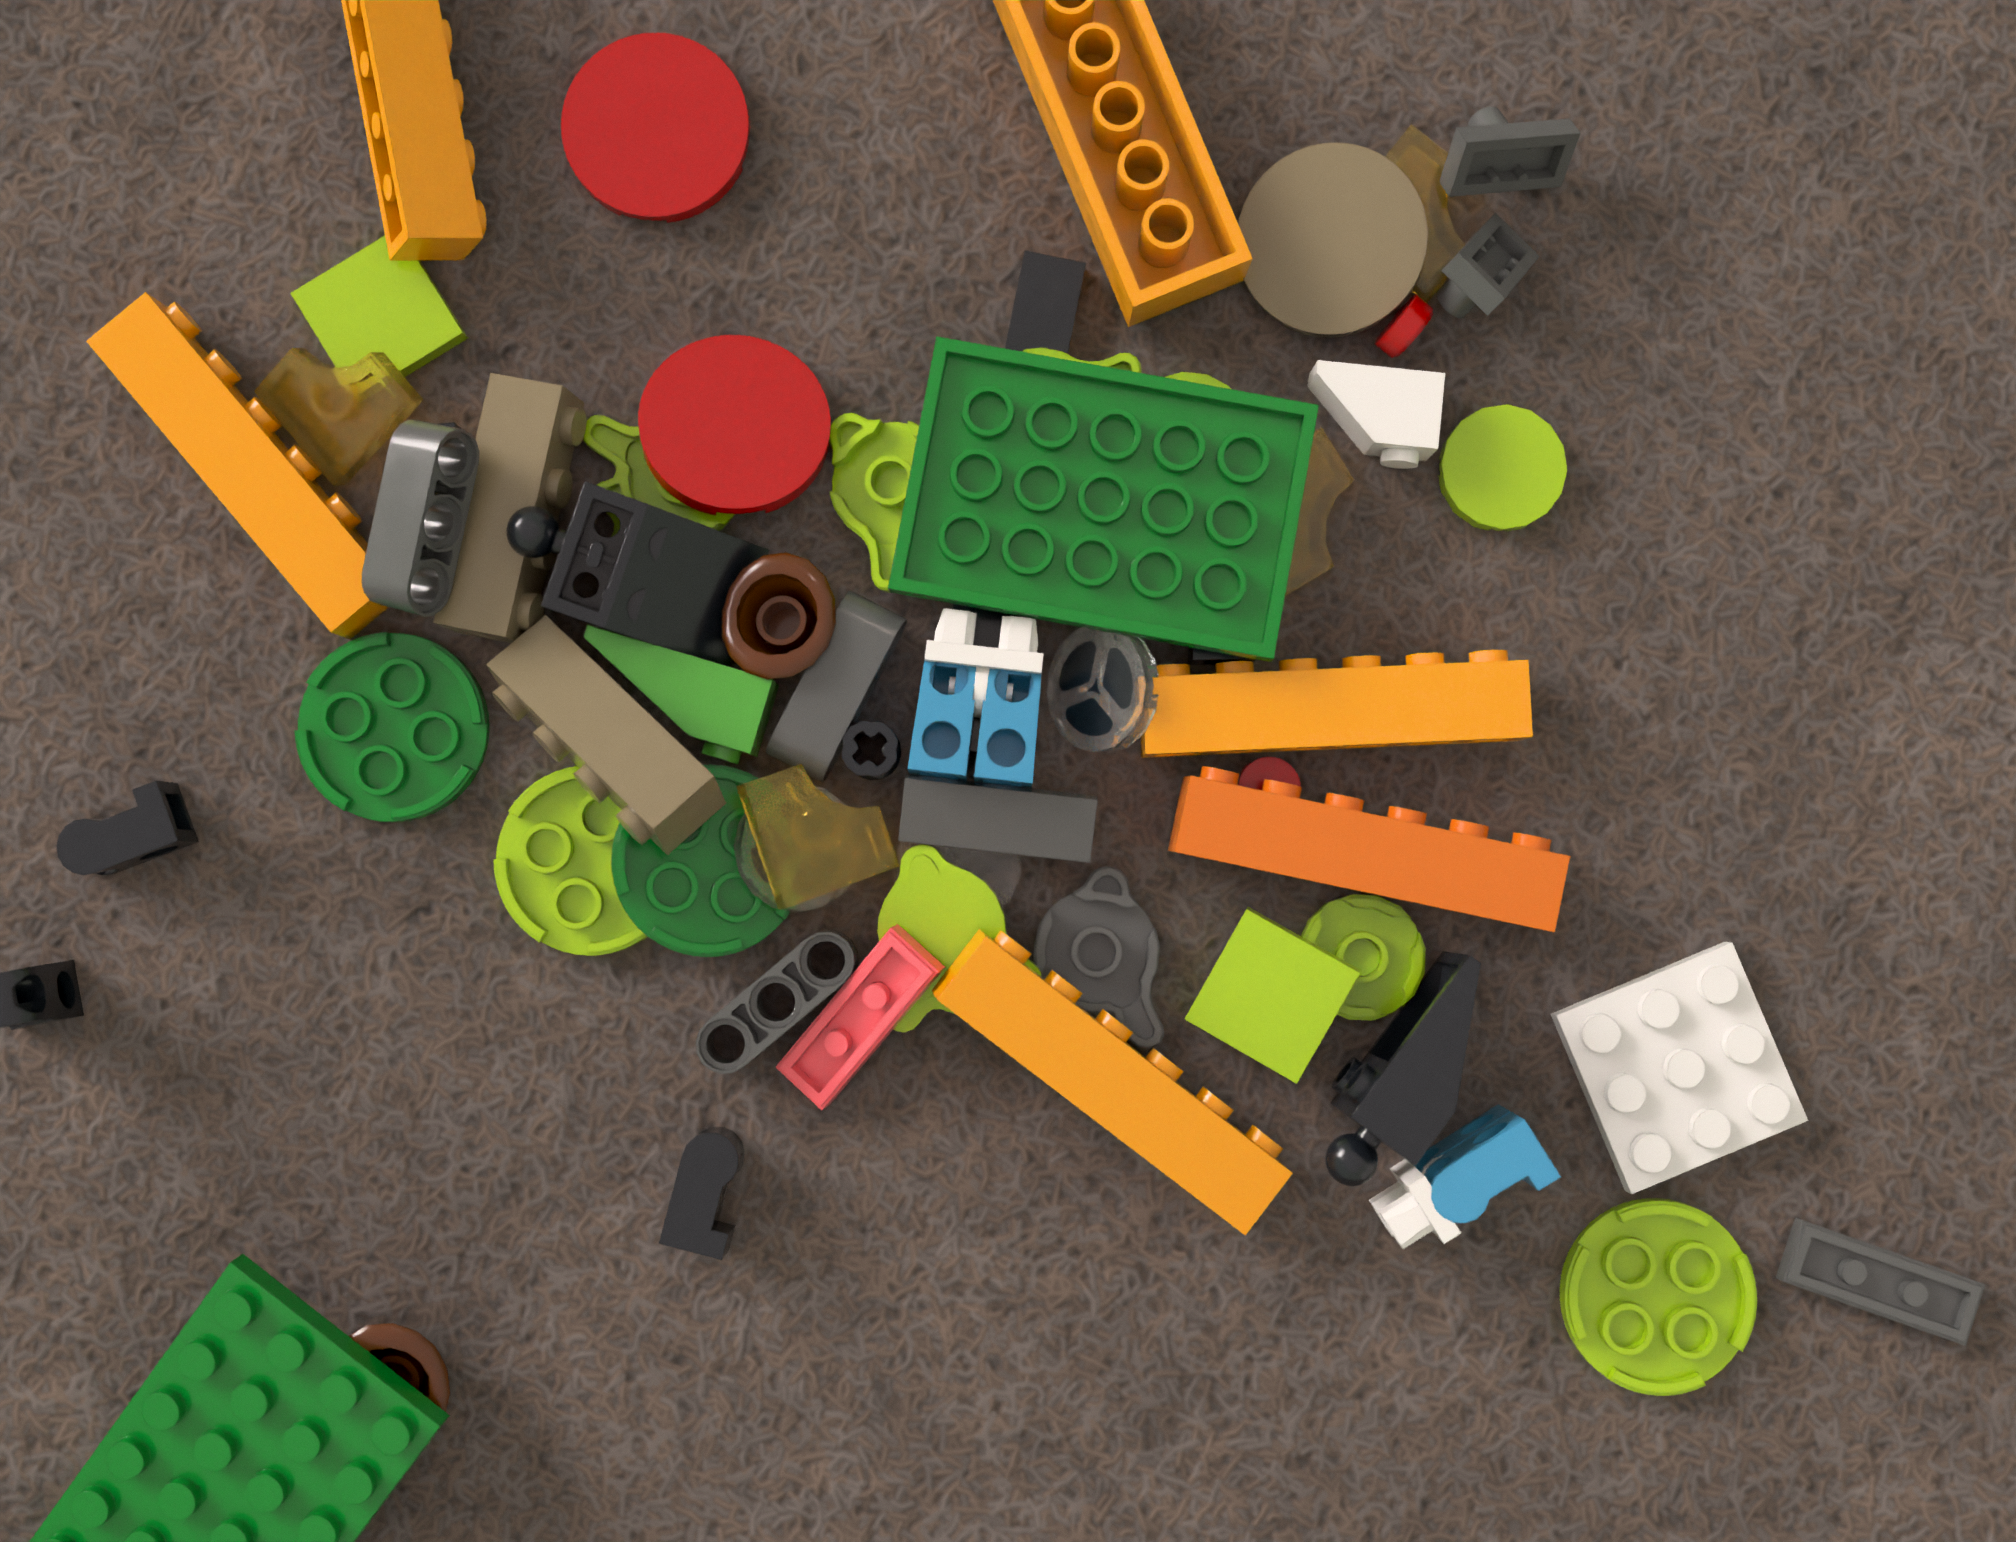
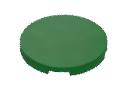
[294,632,490,822]
[611,764,805,957]

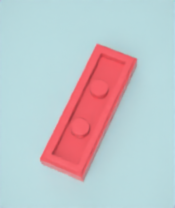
[776,924,945,1110]

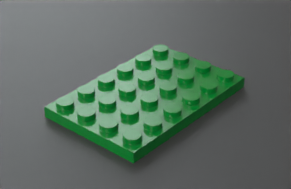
[888,336,1319,662]
[29,1254,450,1542]

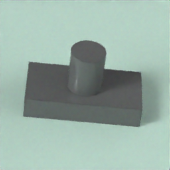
[1439,106,1581,197]
[1437,213,1540,318]

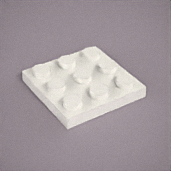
[1551,942,1808,1194]

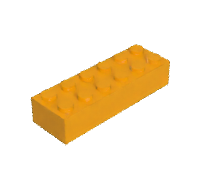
[993,0,1253,327]

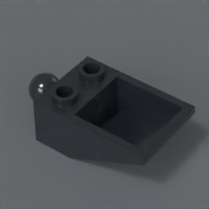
[506,481,769,666]
[1325,951,1481,1186]

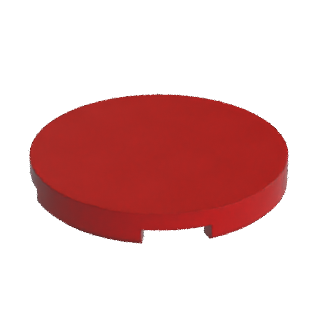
[561,32,751,223]
[638,335,831,516]

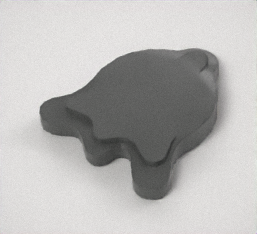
[1033,866,1164,1050]

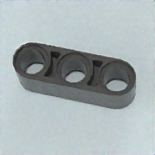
[361,420,479,617]
[766,591,907,783]
[696,930,859,1074]

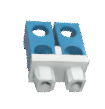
[907,608,1044,788]
[1369,1104,1561,1249]

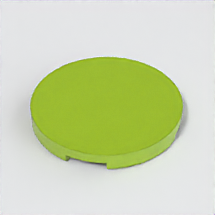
[494,766,647,956]
[1560,1198,1757,1396]

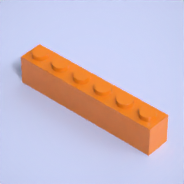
[1168,766,1570,932]

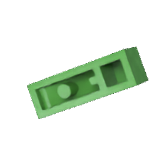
[584,625,779,764]

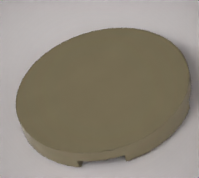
[1238,142,1428,338]

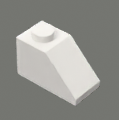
[1308,360,1445,469]

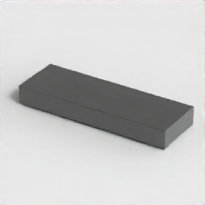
[898,774,1098,863]
[1776,1217,1985,1346]

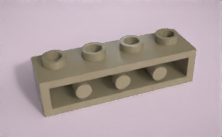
[433,373,586,643]
[486,615,726,856]

